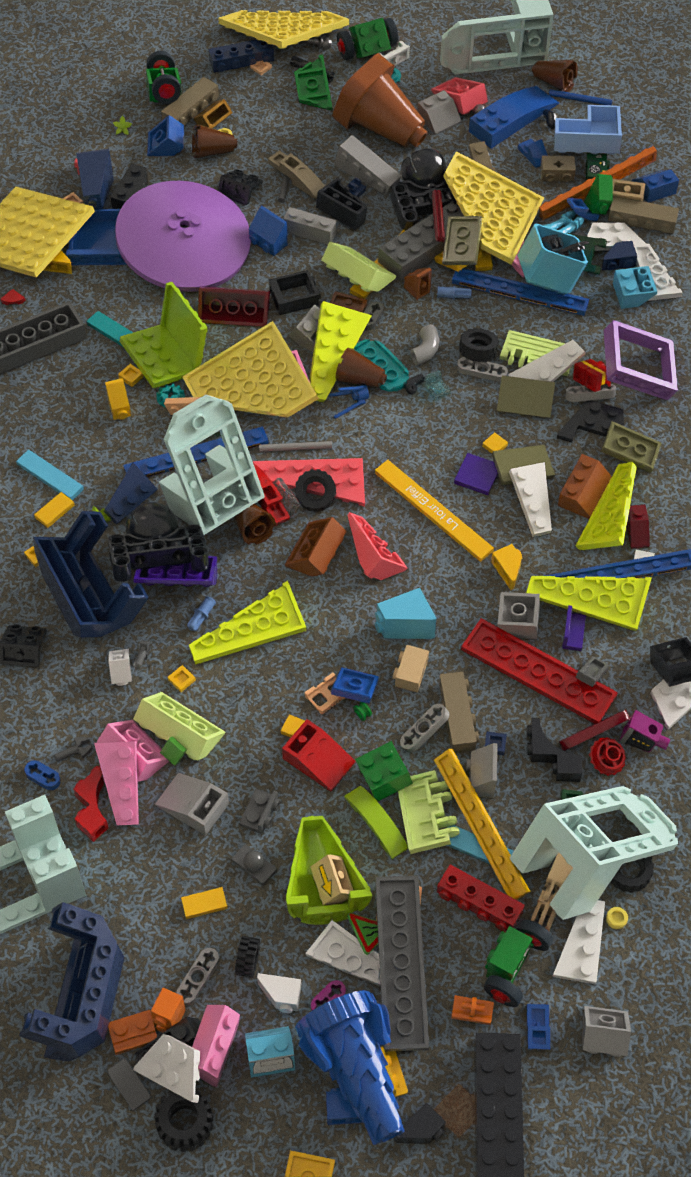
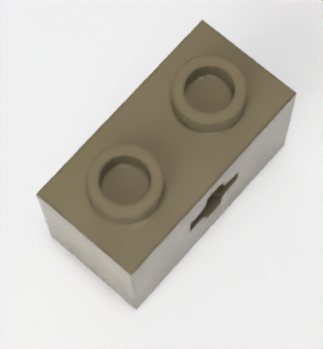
[540,156,576,182]

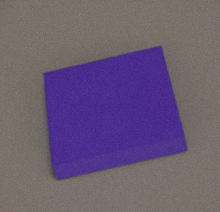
[454,453,498,495]

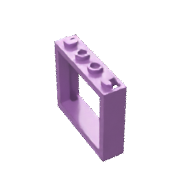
[604,320,678,400]

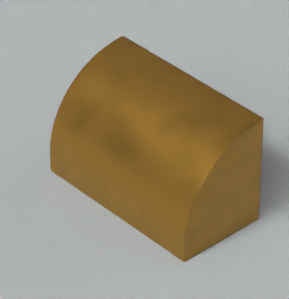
[193,99,233,128]

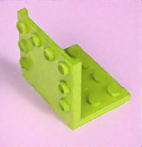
[119,282,208,389]

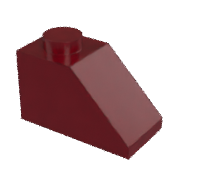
[626,504,650,549]

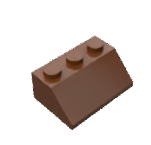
[558,454,612,519]
[285,517,347,577]

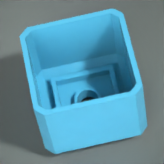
[518,224,588,295]

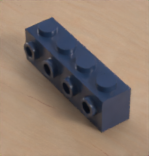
[208,39,274,73]

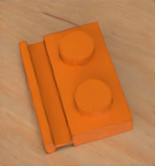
[108,1010,157,1055]

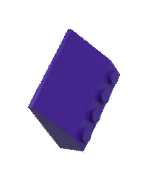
[133,556,217,587]

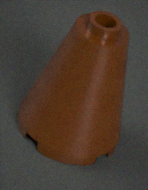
[532,59,578,92]
[192,125,237,158]
[336,347,387,387]
[234,504,276,545]

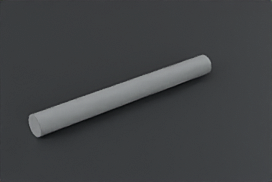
[259,441,332,452]

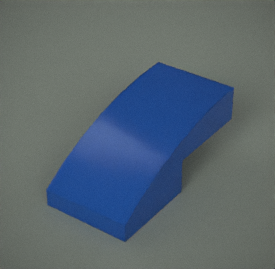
[567,198,599,221]
[526,1004,550,1050]

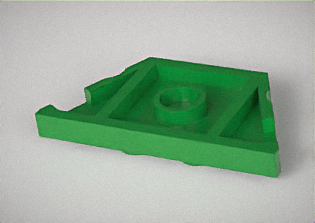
[294,54,333,110]

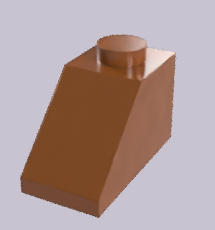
[404,268,432,300]

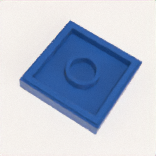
[331,668,379,704]

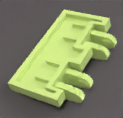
[500,330,571,376]
[398,770,460,854]

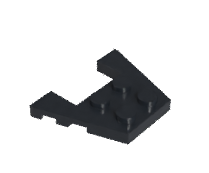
[557,400,624,443]

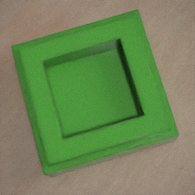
[160,736,187,766]

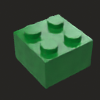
[355,741,413,802]

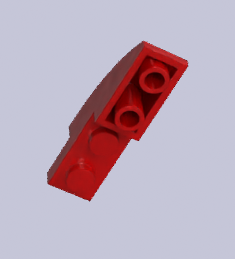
[253,463,290,526]

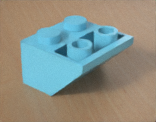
[613,266,657,309]

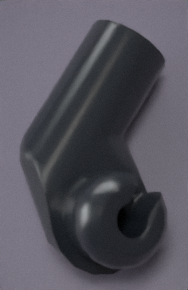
[543,109,556,129]
[405,373,425,395]

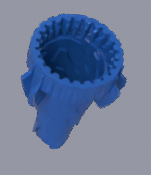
[295,990,405,1145]

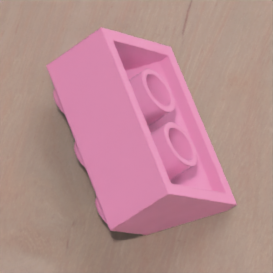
[96,720,169,782]
[192,1005,240,1087]

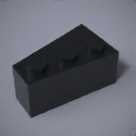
[110,163,148,209]
[316,177,367,230]

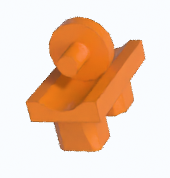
[451,995,494,1025]

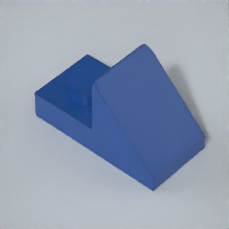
[518,139,548,168]

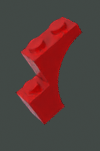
[73,766,109,842]

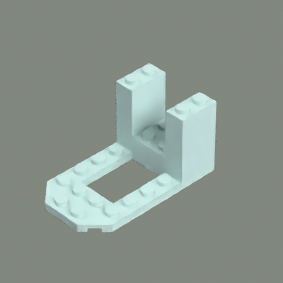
[440,0,553,75]
[159,395,265,535]
[510,786,678,920]
[0,795,86,934]

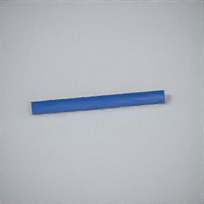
[549,89,612,105]

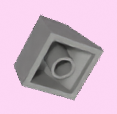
[417,90,462,135]
[497,592,540,639]
[466,743,497,798]
[582,1006,631,1057]

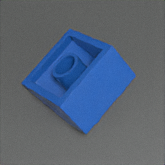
[147,115,184,156]
[632,169,679,203]
[249,206,288,256]

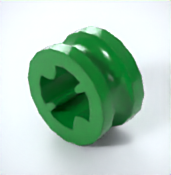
[353,702,372,721]

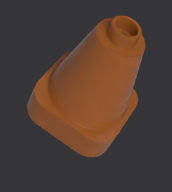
[332,53,428,148]

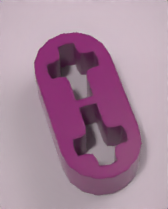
[311,980,346,1011]

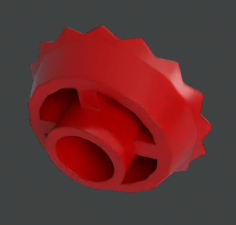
[589,737,626,776]

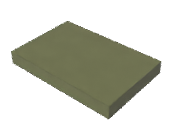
[442,216,483,265]
[497,376,555,418]
[601,421,662,473]
[492,445,555,485]

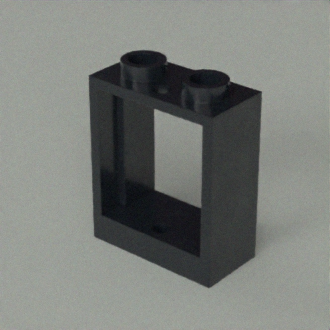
[269,270,321,316]
[650,637,691,687]

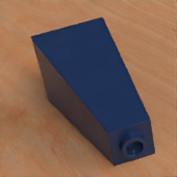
[76,149,114,210]

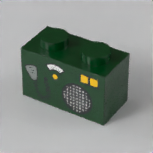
[585,153,610,180]

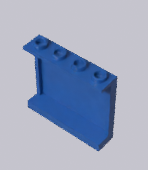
[66,209,127,265]

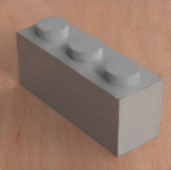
[283,207,336,245]

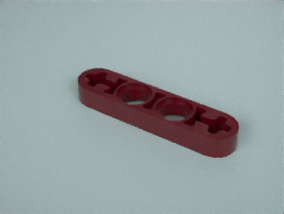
[559,709,630,751]

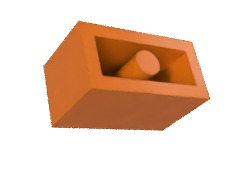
[151,988,186,1033]

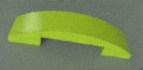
[344,786,409,859]

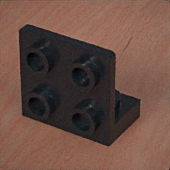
[218,169,263,205]
[541,234,589,256]
[0,624,47,667]

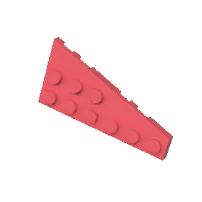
[253,458,365,507]

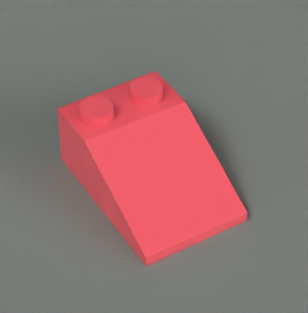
[431,77,488,115]

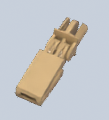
[531,853,573,931]

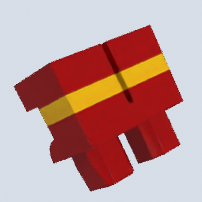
[573,359,617,392]

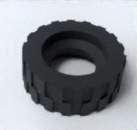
[459,328,499,362]
[295,469,336,512]
[610,856,654,893]

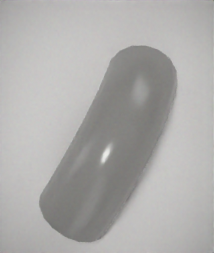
[410,324,440,366]

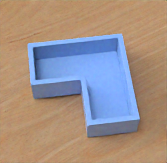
[554,105,622,155]

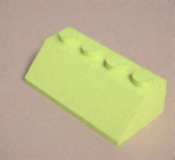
[321,242,396,292]
[133,692,225,761]

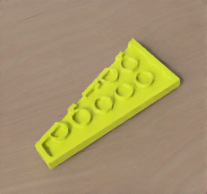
[309,301,372,402]
[575,462,636,550]
[526,576,652,631]
[189,580,306,665]

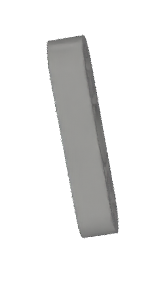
[457,357,508,382]
[565,384,616,402]
[400,704,449,753]
[176,948,219,1006]

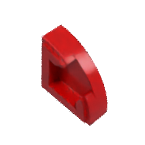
[0,289,25,305]

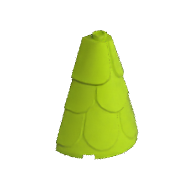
[286,816,372,925]

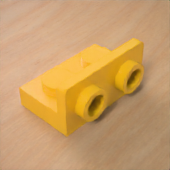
[380,1047,408,1097]

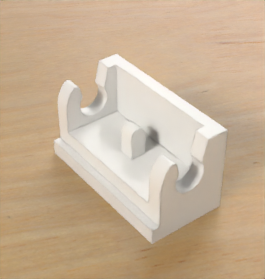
[376,41,410,66]

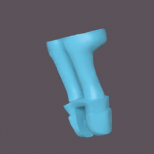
[543,210,584,233]

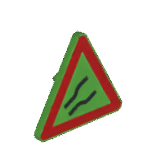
[347,913,378,955]

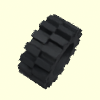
[235,936,260,978]

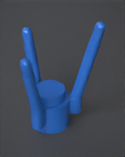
[328,385,369,419]

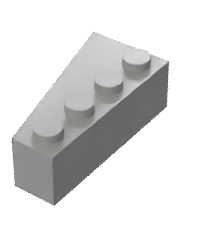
[334,135,402,196]

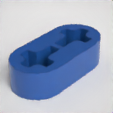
[25,760,61,790]

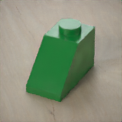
[584,174,613,215]

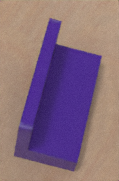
[562,605,586,651]

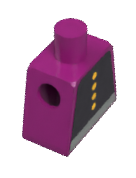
[619,710,670,753]

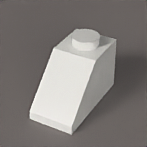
[109,649,132,686]
[257,973,301,1013]

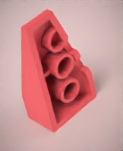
[347,512,407,580]

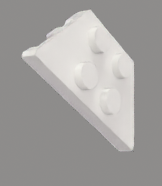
[587,222,646,251]
[651,679,691,729]
[133,1034,200,1103]

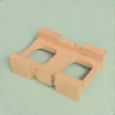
[304,673,345,715]

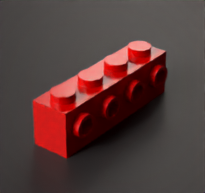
[437,864,525,932]

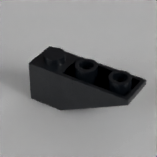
[135,1017,201,1062]

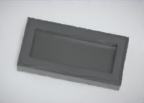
[575,656,610,687]

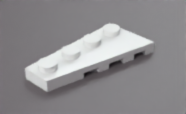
[634,244,683,301]
[508,340,585,382]
[509,462,552,537]
[553,900,605,984]
[305,920,381,987]

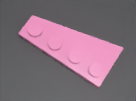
[94,741,139,825]

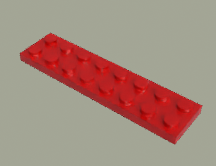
[461,618,618,724]

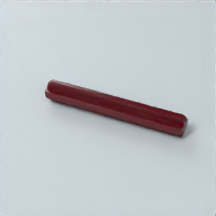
[432,190,445,242]

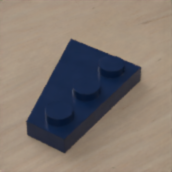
[104,462,158,525]

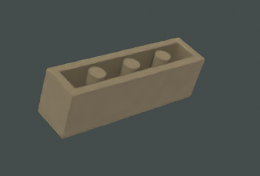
[161,77,219,126]
[608,196,679,234]
[439,672,479,753]

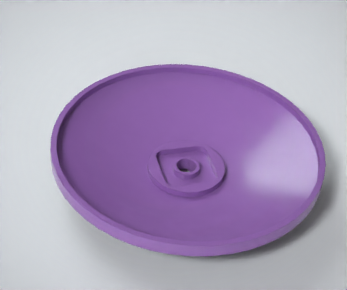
[115,181,251,292]

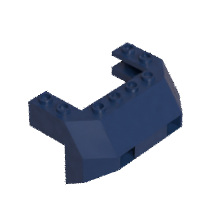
[33,511,149,638]
[19,902,125,1062]

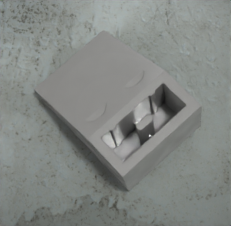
[288,305,320,352]
[155,773,229,836]

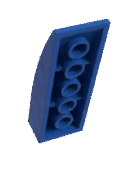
[469,86,559,149]

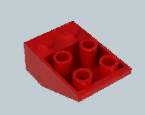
[282,719,356,792]

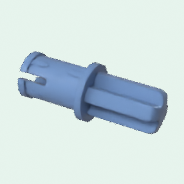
[437,286,472,300]
[187,596,216,631]

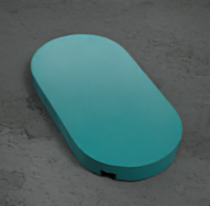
[354,339,409,392]

